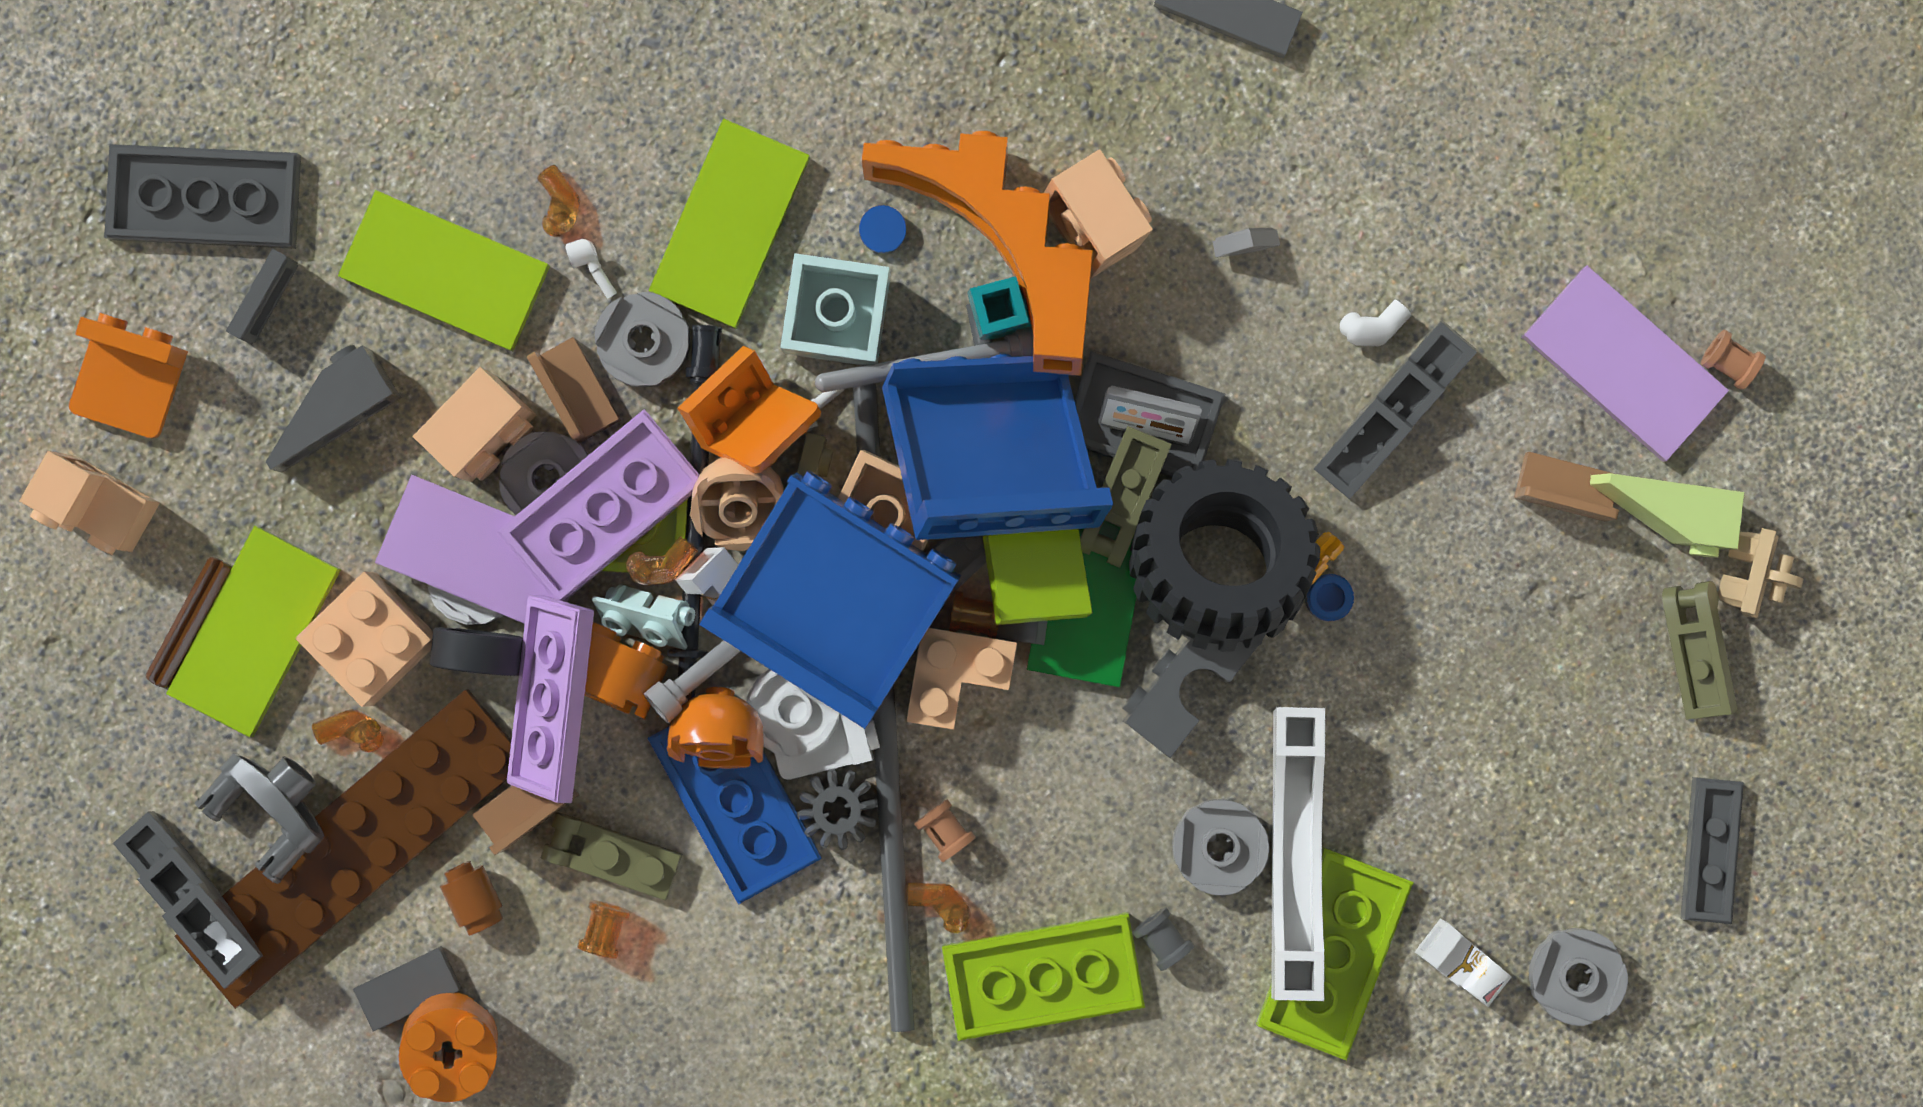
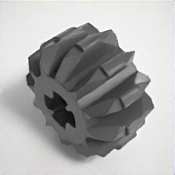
[797,768,878,850]

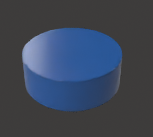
[859,205,906,254]
[1305,574,1354,621]

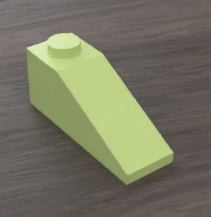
[1590,473,1744,558]

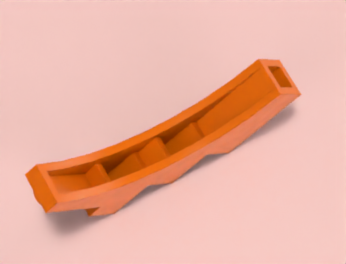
[862,131,1092,376]

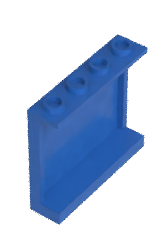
[882,354,1113,540]
[699,471,961,729]

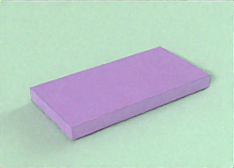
[1522,265,1729,462]
[497,409,699,602]
[375,474,569,624]
[507,595,594,803]

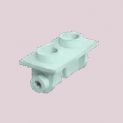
[592,584,695,650]

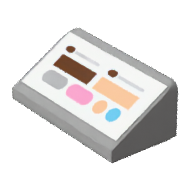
[1099,385,1202,446]

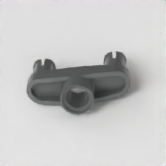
[195,753,324,884]

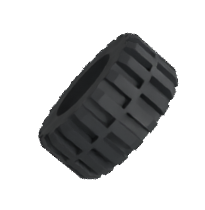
[1129,459,1320,652]

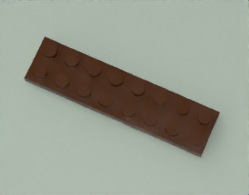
[174,689,511,1009]

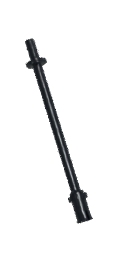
[667,325,722,700]

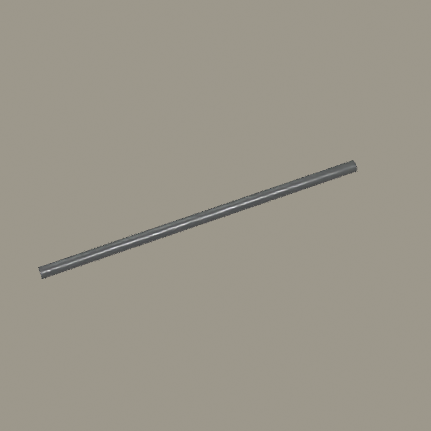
[853,383,915,1032]

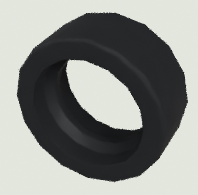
[430,627,523,676]

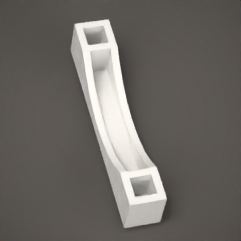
[1271,707,1325,1001]

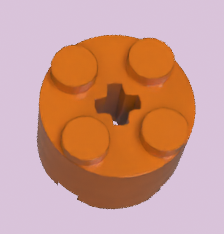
[584,622,668,720]
[399,993,498,1102]

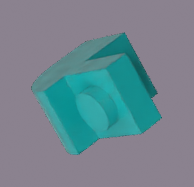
[967,276,1031,340]

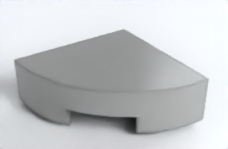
[1212,228,1280,257]

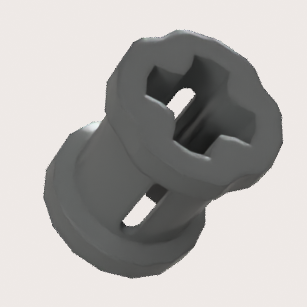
[1132,907,1195,971]

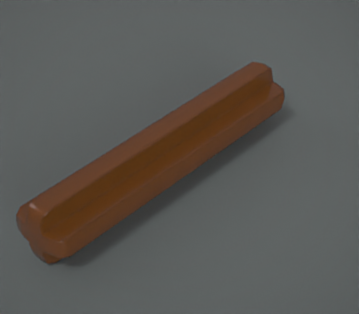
[146,557,232,688]

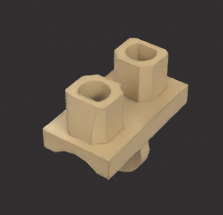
[1718,528,1804,619]

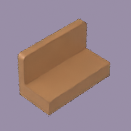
[526,337,621,443]
[1514,452,1619,522]
[473,785,579,855]

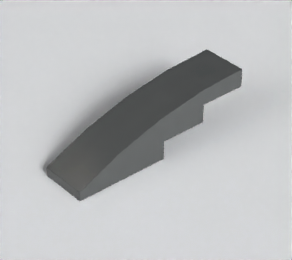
[1314,319,1478,500]
[113,811,263,989]

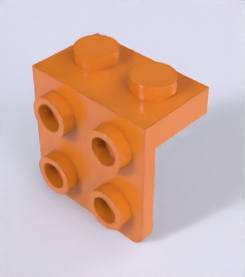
[69,313,188,438]
[677,346,821,474]

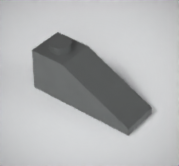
[266,345,402,473]

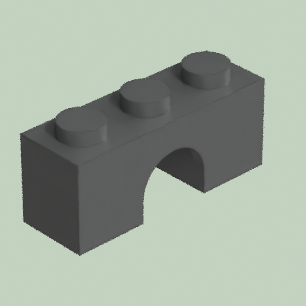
[1122,634,1259,758]

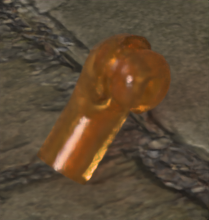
[537,165,580,237]
[626,536,698,585]
[312,709,384,752]
[908,883,971,933]

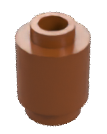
[439,861,503,936]

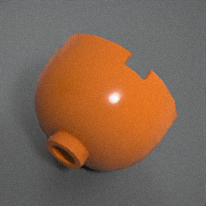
[667,687,764,769]

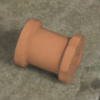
[1701,329,1766,390]
[914,799,976,862]

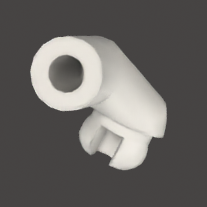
[1340,300,1412,346]

